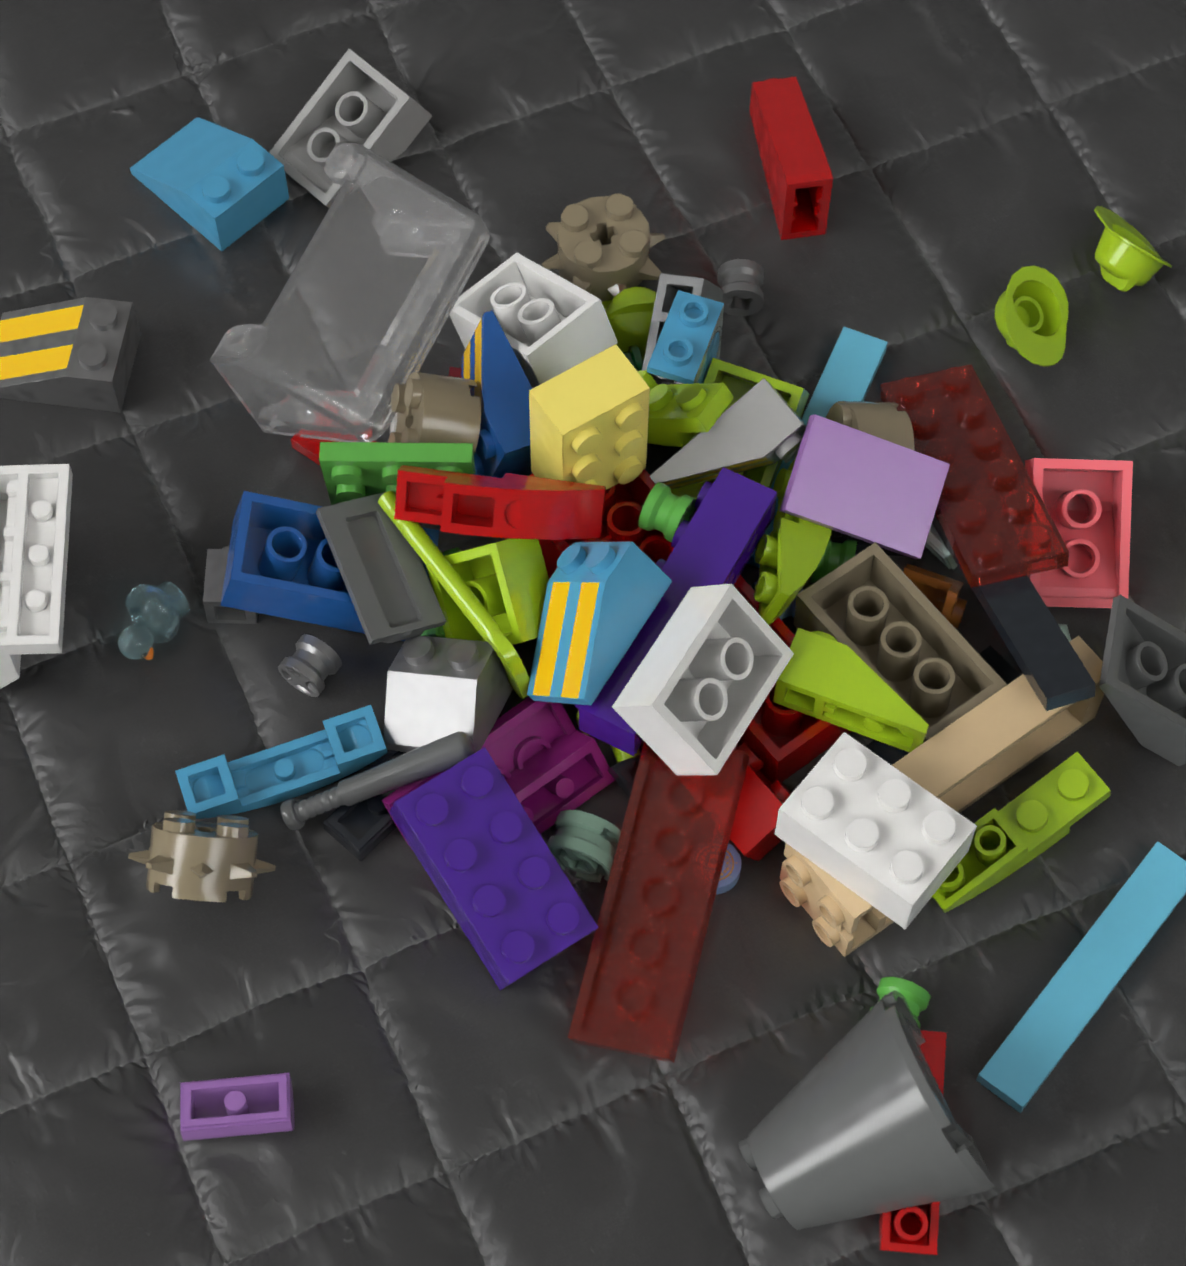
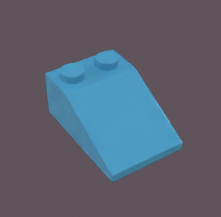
[130,117,289,252]

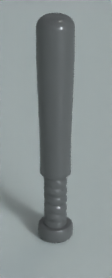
[280,731,475,831]

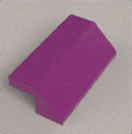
[382,697,615,849]

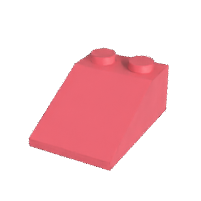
[1024,458,1133,609]

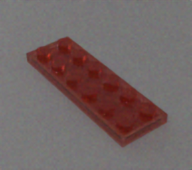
[880,364,1069,588]
[568,741,749,1063]

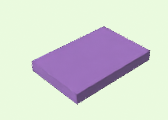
[780,414,950,559]

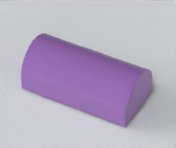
[180,1072,295,1141]

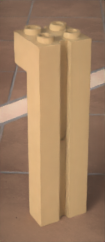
[779,636,1104,957]

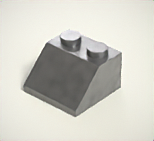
[383,636,513,753]

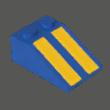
[461,310,533,478]

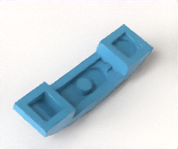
[175,705,388,819]

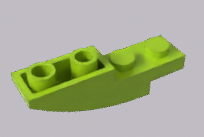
[637,370,734,447]
[754,455,832,625]
[932,751,1111,913]

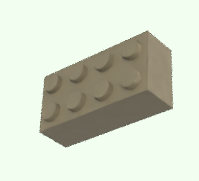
[793,542,1007,753]

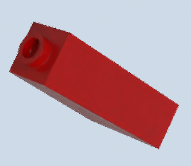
[749,77,833,240]

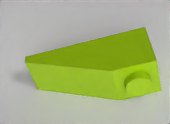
[773,628,929,752]

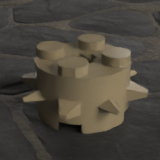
[542,193,665,302]
[129,810,276,902]

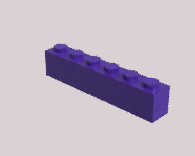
[575,467,777,756]

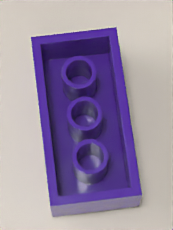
[389,747,599,991]

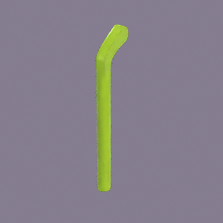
[378,491,530,699]

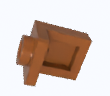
[903,564,968,629]

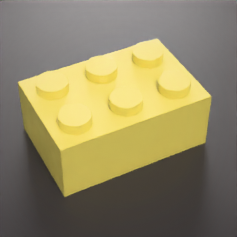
[529,344,650,490]

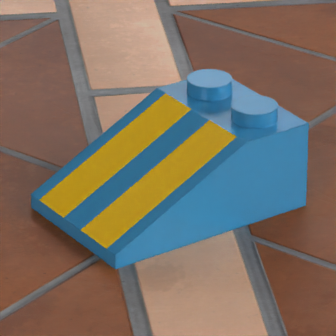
[527,542,672,706]

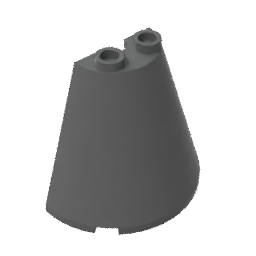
[739,990,995,1230]

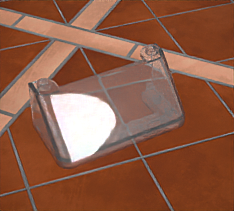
[210,142,490,442]

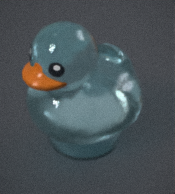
[118,581,189,660]

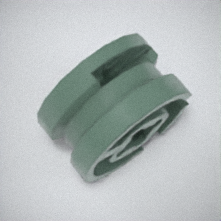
[546,810,626,883]

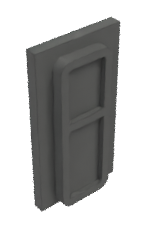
[316,492,446,645]

